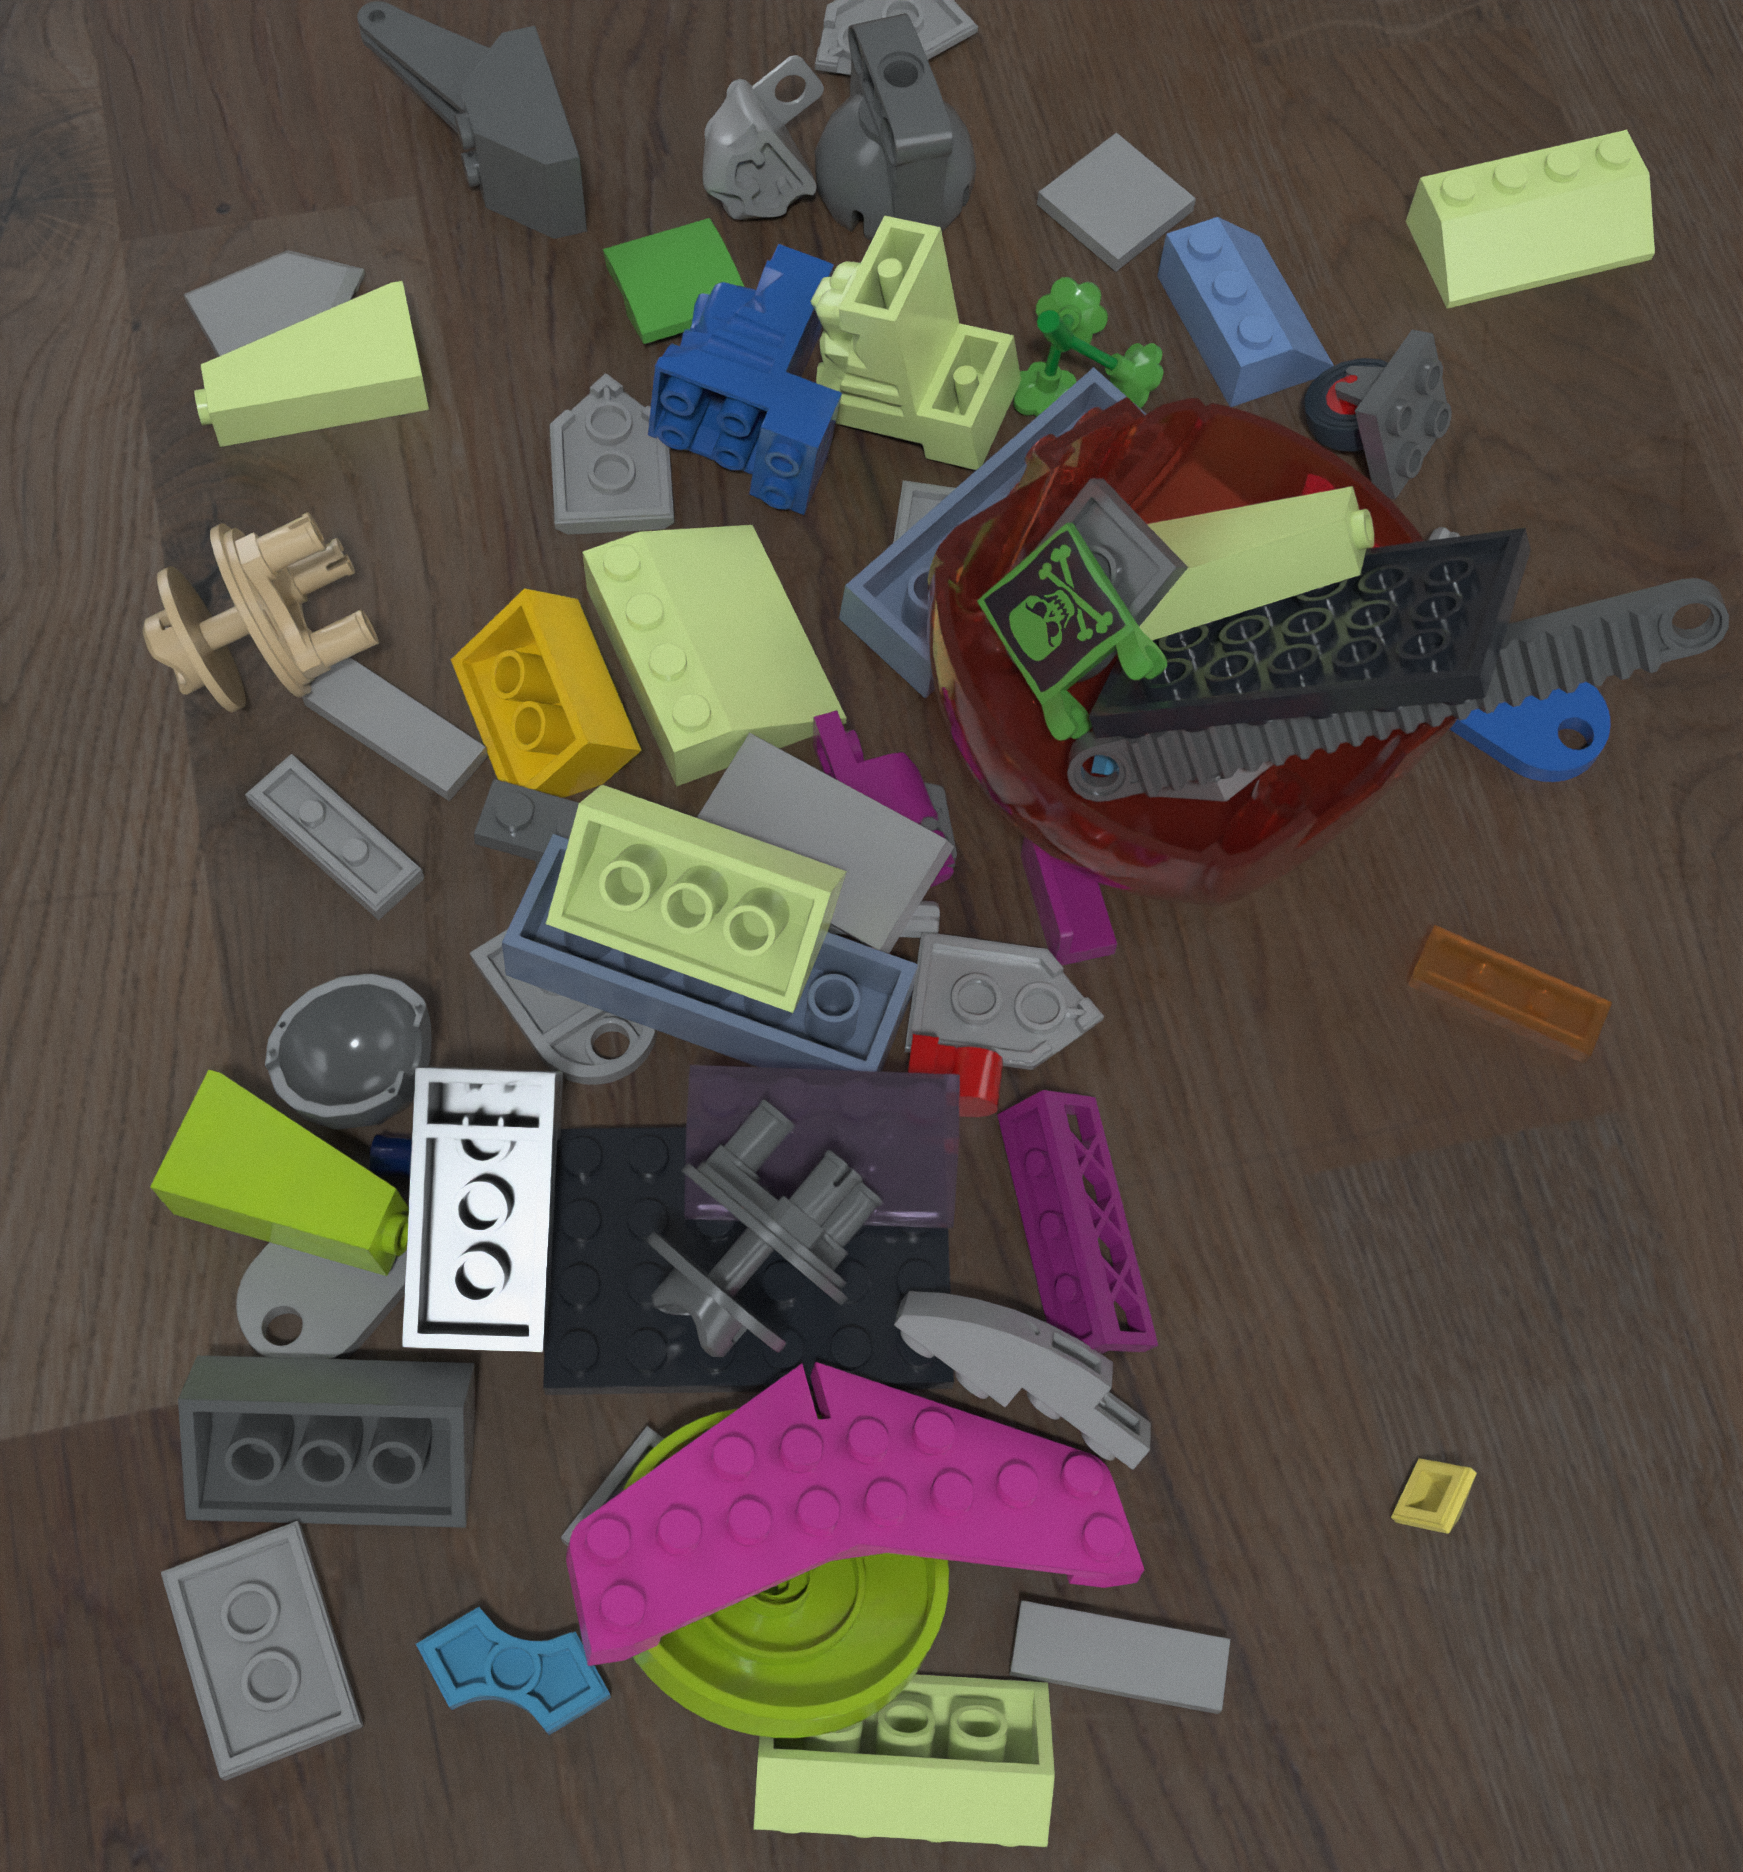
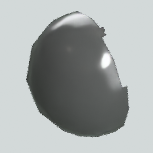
[265,973,432,1129]

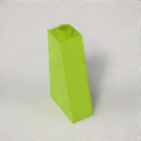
[150,1070,409,1276]

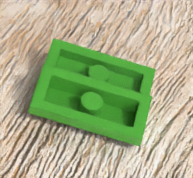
[603,218,744,344]

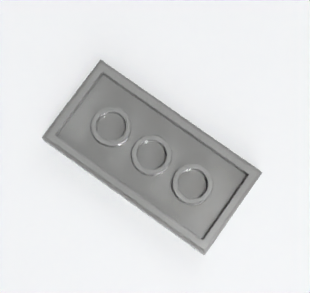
[697,733,954,954]

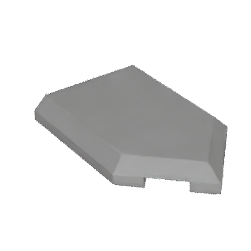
[815,0,978,75]
[183,250,365,357]
[550,373,674,535]
[905,932,1104,1070]

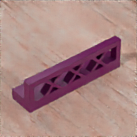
[997,1090,1158,1354]

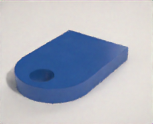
[1441,682,1611,782]

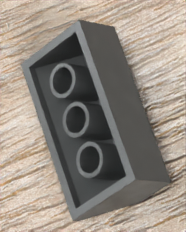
[178,1355,475,1528]

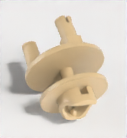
[143,512,379,712]

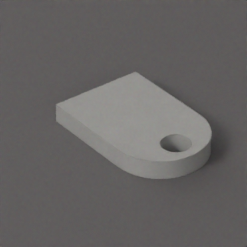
[469,929,658,1085]
[236,1242,407,1360]

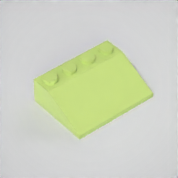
[582,525,846,786]

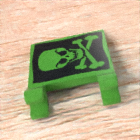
[977,523,1167,741]

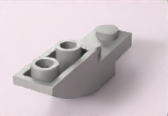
[894,1291,1151,1470]

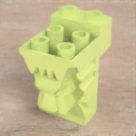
[810,216,1021,470]

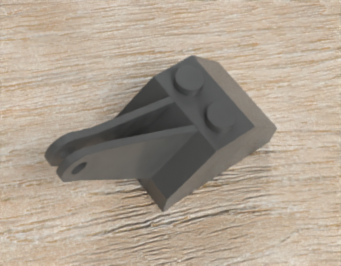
[357,1,587,239]

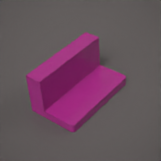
[1020,823,1117,966]

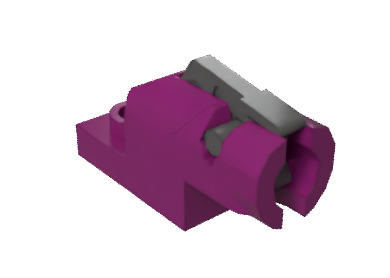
[813,710,957,887]

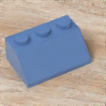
[1157,217,1334,408]

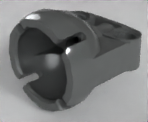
[815,13,976,241]

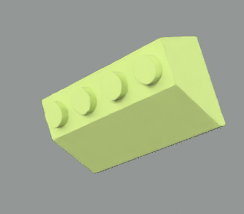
[1406,130,1655,309]
[546,785,847,1013]
[754,1674,1055,1847]

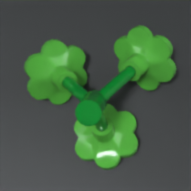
[1013,277,1164,417]

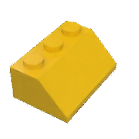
[451,588,641,798]

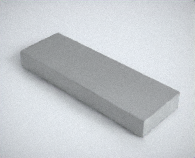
[302,657,488,801]
[245,754,424,920]
[1009,1601,1231,1714]

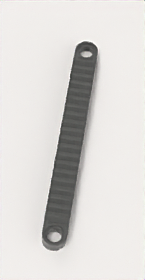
[1068,578,1729,802]

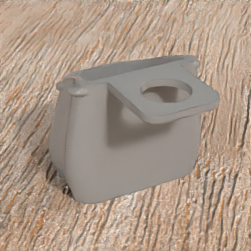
[702,55,824,220]

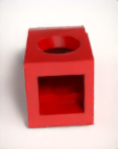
[903,1034,1003,1117]

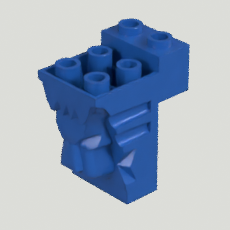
[648,244,842,515]

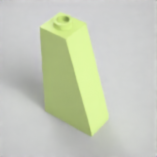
[194,281,429,447]
[1139,486,1374,640]

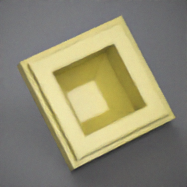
[1391,1458,1477,1534]

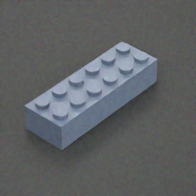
[839,367,1181,699]
[502,834,918,1107]

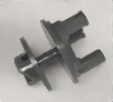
[646,1099,884,1357]

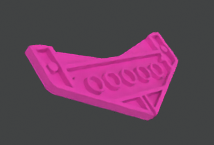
[566,1362,1145,1666]

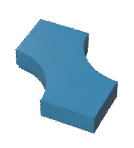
[416,1607,611,1735]

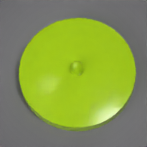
[623,1408,949,1738]

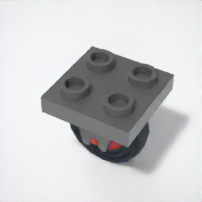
[1304,329,1452,500]

